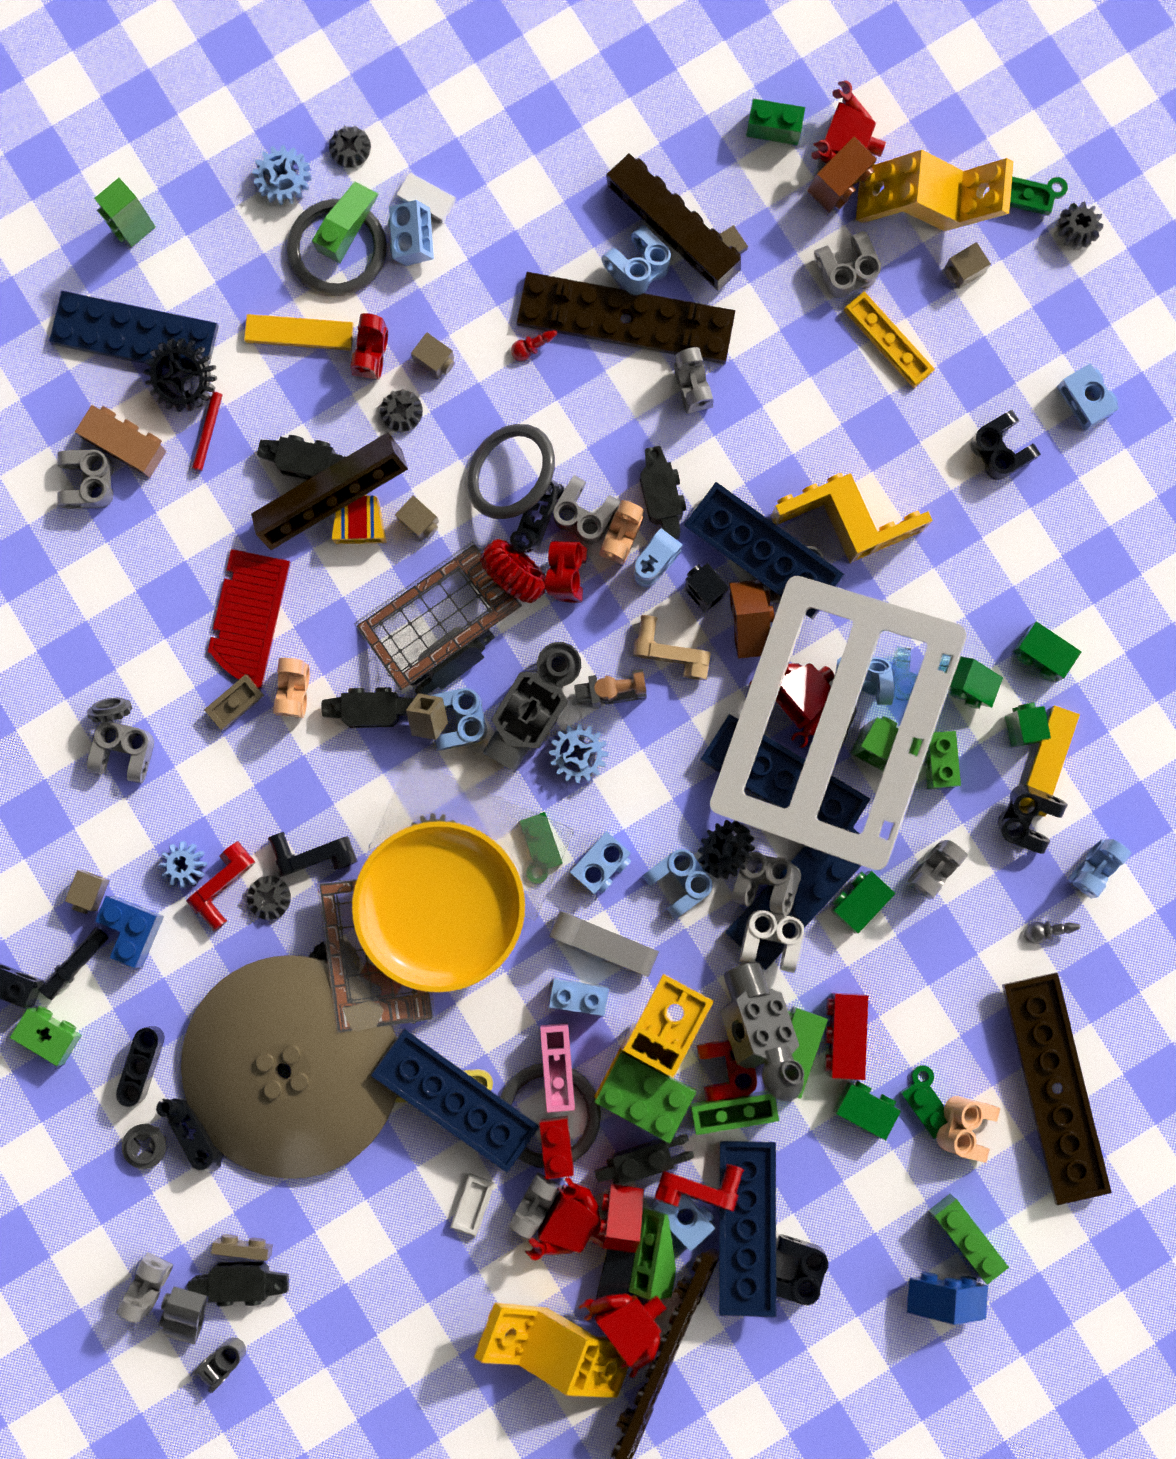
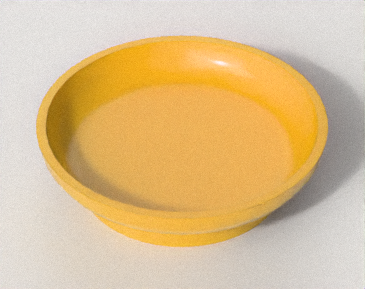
[352,821,525,992]

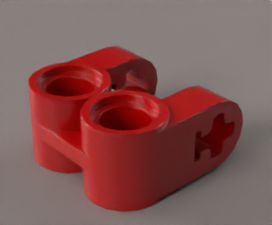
[350,313,389,380]
[545,541,588,603]
[697,1039,757,1101]

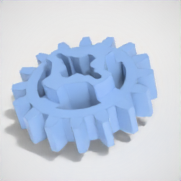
[252,145,312,205]
[549,724,608,784]

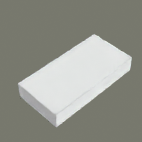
[396,172,456,223]
[450,1173,495,1237]

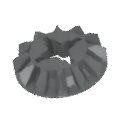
[329,125,371,168]
[380,389,423,432]
[87,697,132,723]
[246,876,291,920]
[122,1123,167,1169]

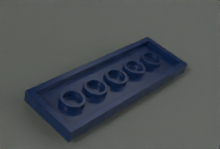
[49,291,219,369]
[684,482,846,620]
[700,714,870,832]
[725,828,862,970]
[371,1028,539,1173]
[719,1141,776,1317]

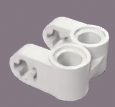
[739,910,804,973]

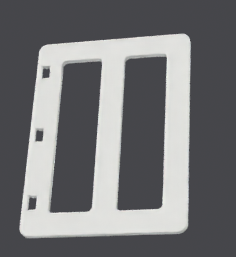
[710,576,967,870]

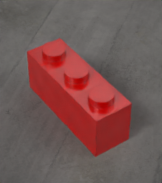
[824,993,869,1080]

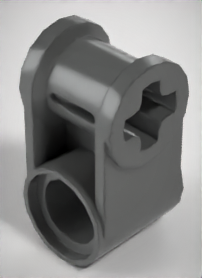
[192,1337,246,1394]

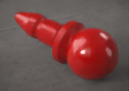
[511,330,557,361]

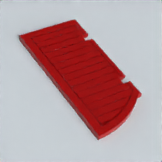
[207,549,291,688]

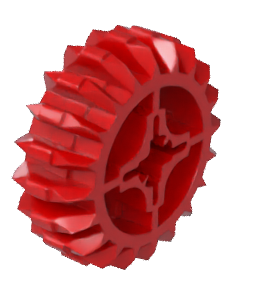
[480,539,546,604]

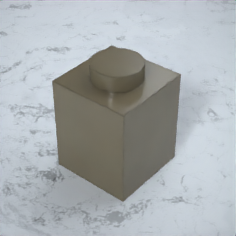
[945,242,991,289]
[411,332,455,379]
[395,495,439,541]
[406,693,448,740]
[65,870,110,914]

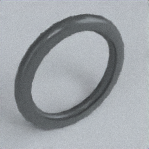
[287,199,387,296]
[466,424,555,519]
[500,1063,601,1168]

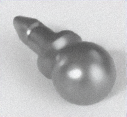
[1026,921,1081,944]

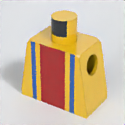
[332,494,387,544]

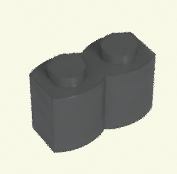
[159,1286,207,1345]

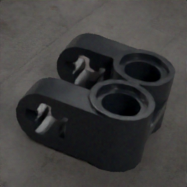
[970,410,1041,480]
[998,785,1068,854]
[776,1234,829,1306]

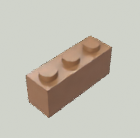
[75,405,167,478]

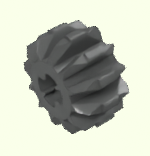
[1056,201,1104,249]

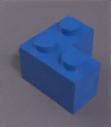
[95,896,164,968]
[907,1272,988,1325]

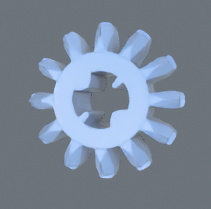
[159,841,207,888]

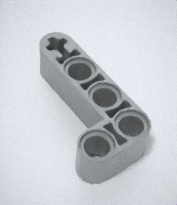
[549,910,659,977]

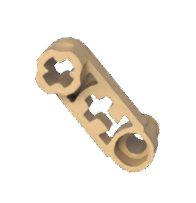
[633,615,711,680]

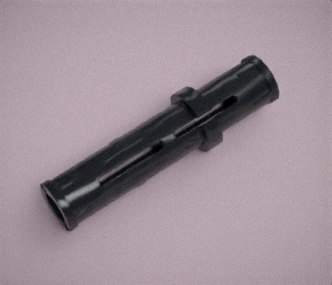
[39,927,109,1001]

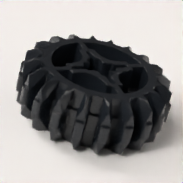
[143,338,218,412]

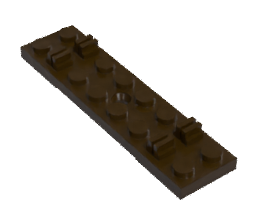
[516,272,736,364]
[1002,972,1112,1206]
[610,1248,719,1459]

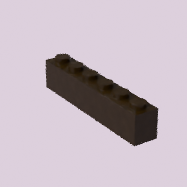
[606,153,741,291]
[251,432,408,550]

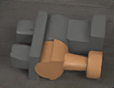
[574,669,647,708]

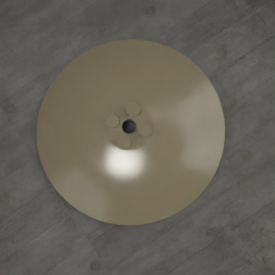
[181,955,397,1179]

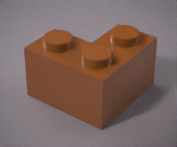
[807,137,877,213]
[729,580,775,659]

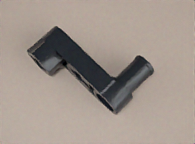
[510,480,564,553]
[268,832,358,877]
[156,1098,224,1171]

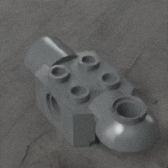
[483,642,582,772]
[720,963,804,1101]

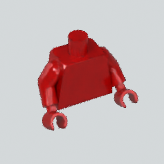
[811,80,886,164]
[749,663,835,748]
[525,1177,603,1261]
[579,1294,667,1378]

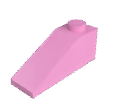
[540,1023,575,1113]

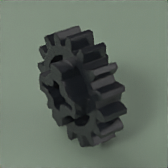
[698,820,755,880]

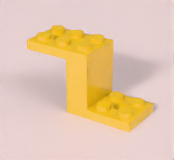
[856,150,1014,231]
[770,473,933,563]
[594,974,714,1099]
[474,1302,629,1398]

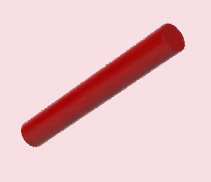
[192,391,223,471]

